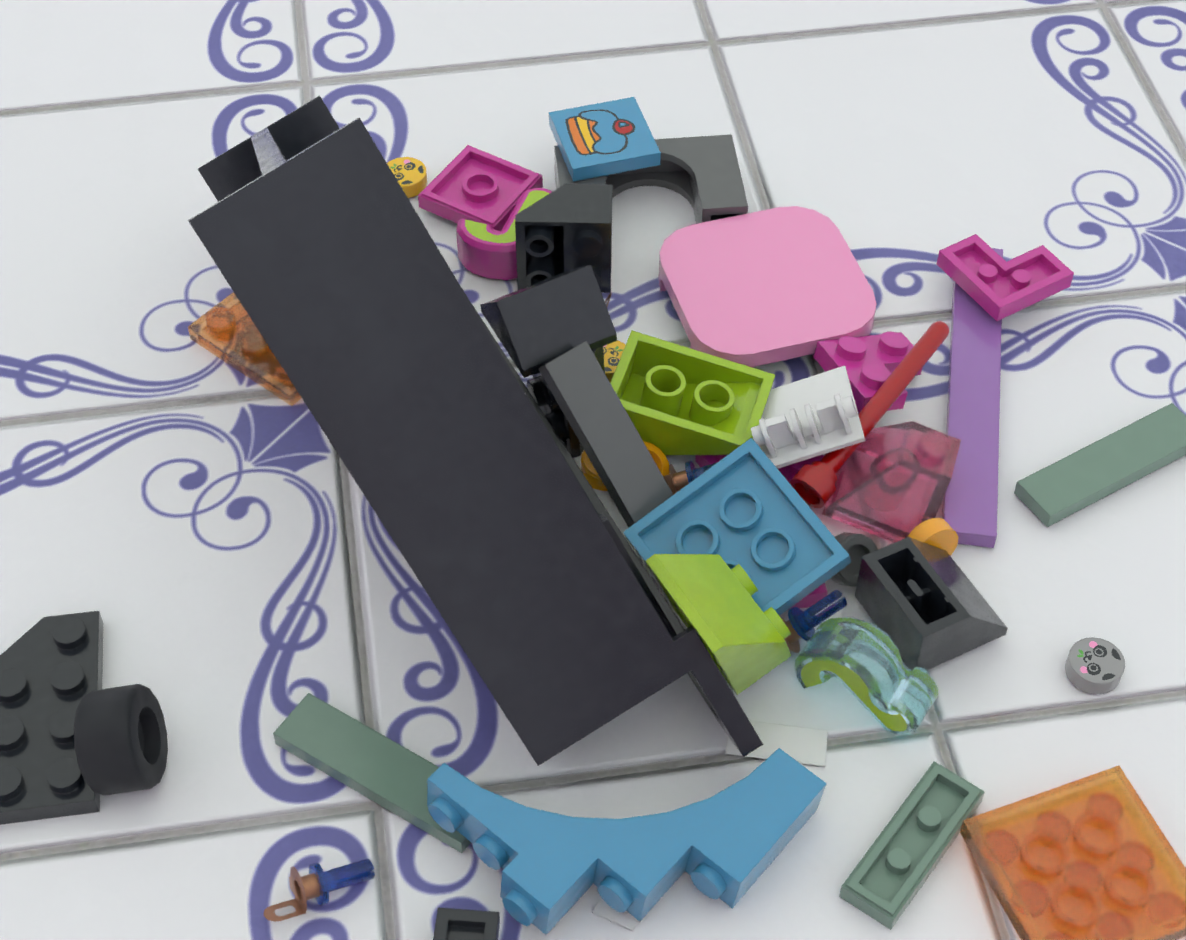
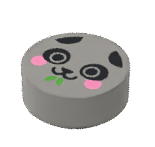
[1065,637,1125,694]

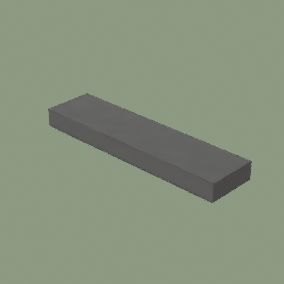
[538,341,673,528]

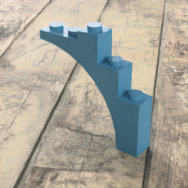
[427,748,827,935]

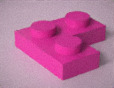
[937,234,1074,321]
[814,331,923,413]

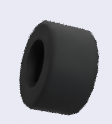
[74,684,168,795]

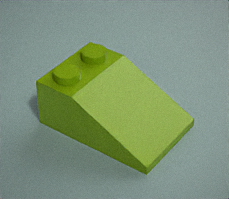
[610,330,775,455]
[645,554,791,695]

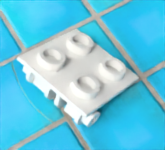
[751,366,866,469]

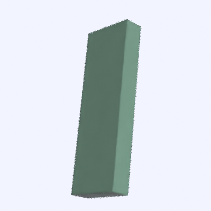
[839,761,985,930]

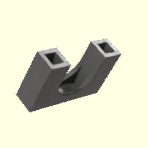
[554,134,748,224]

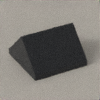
[480,265,617,378]

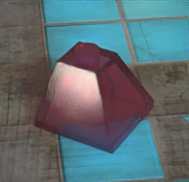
[822,421,961,543]

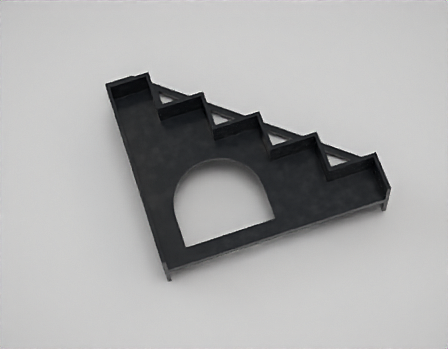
[188,95,763,766]

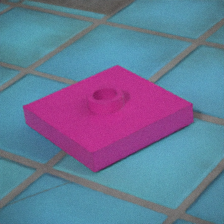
[418,145,543,231]

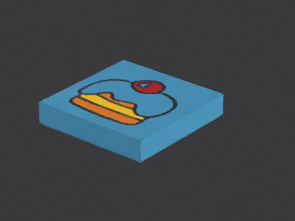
[549,97,661,181]

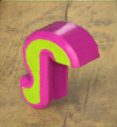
[456,188,552,280]

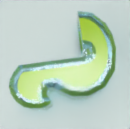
[795,617,938,735]

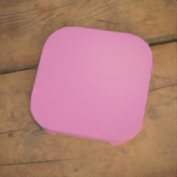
[658,206,877,368]

